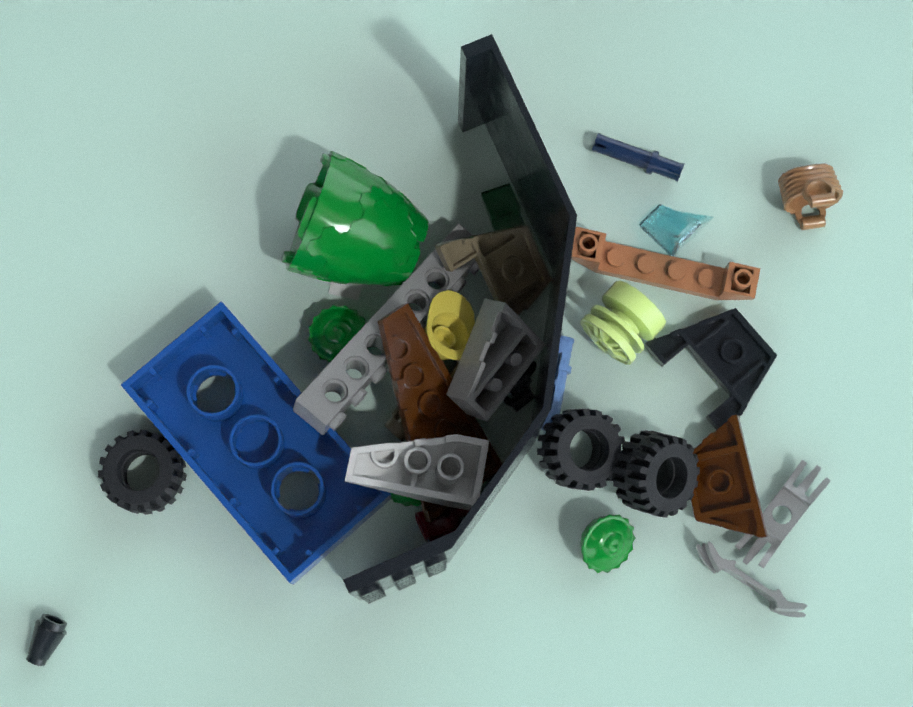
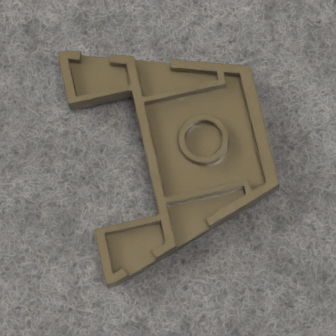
[434,225,552,316]

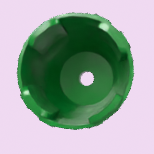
[281,151,429,286]

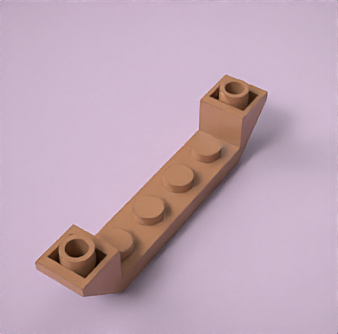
[571,227,761,300]

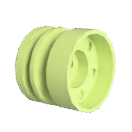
[580,280,666,365]

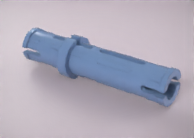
[541,336,574,431]

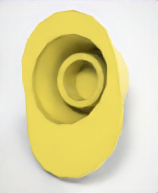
[424,290,475,360]

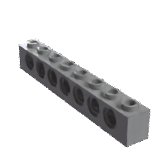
[293,224,480,435]

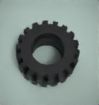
[537,409,625,491]
[98,430,187,515]
[613,430,700,518]

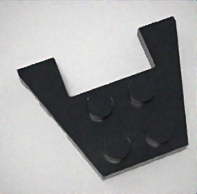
[644,308,777,430]

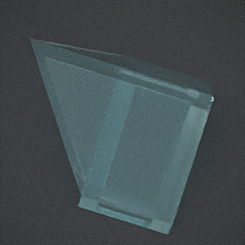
[639,204,714,257]

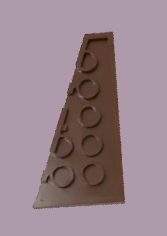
[377,303,503,523]

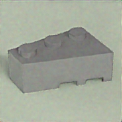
[446,299,545,421]

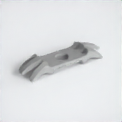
[735,460,831,568]
[696,542,808,617]

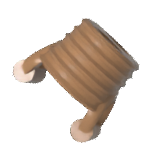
[778,163,843,231]

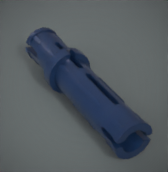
[592,133,685,182]

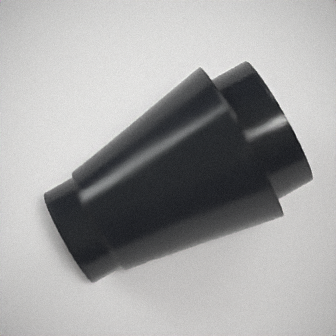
[26,614,67,666]

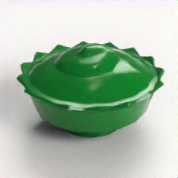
[308,305,365,363]
[580,514,636,574]

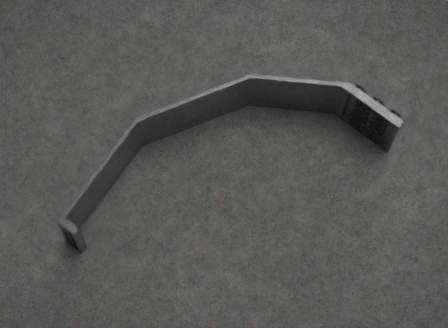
[343,34,577,604]

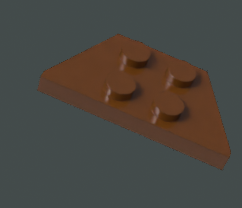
[691,414,768,538]

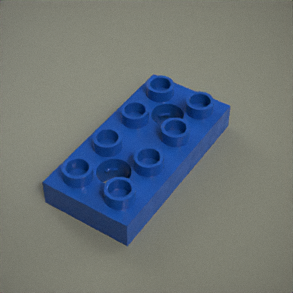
[121,301,392,585]

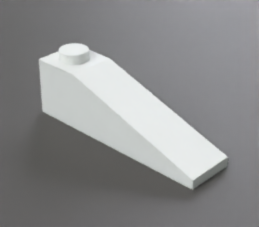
[345,434,489,510]

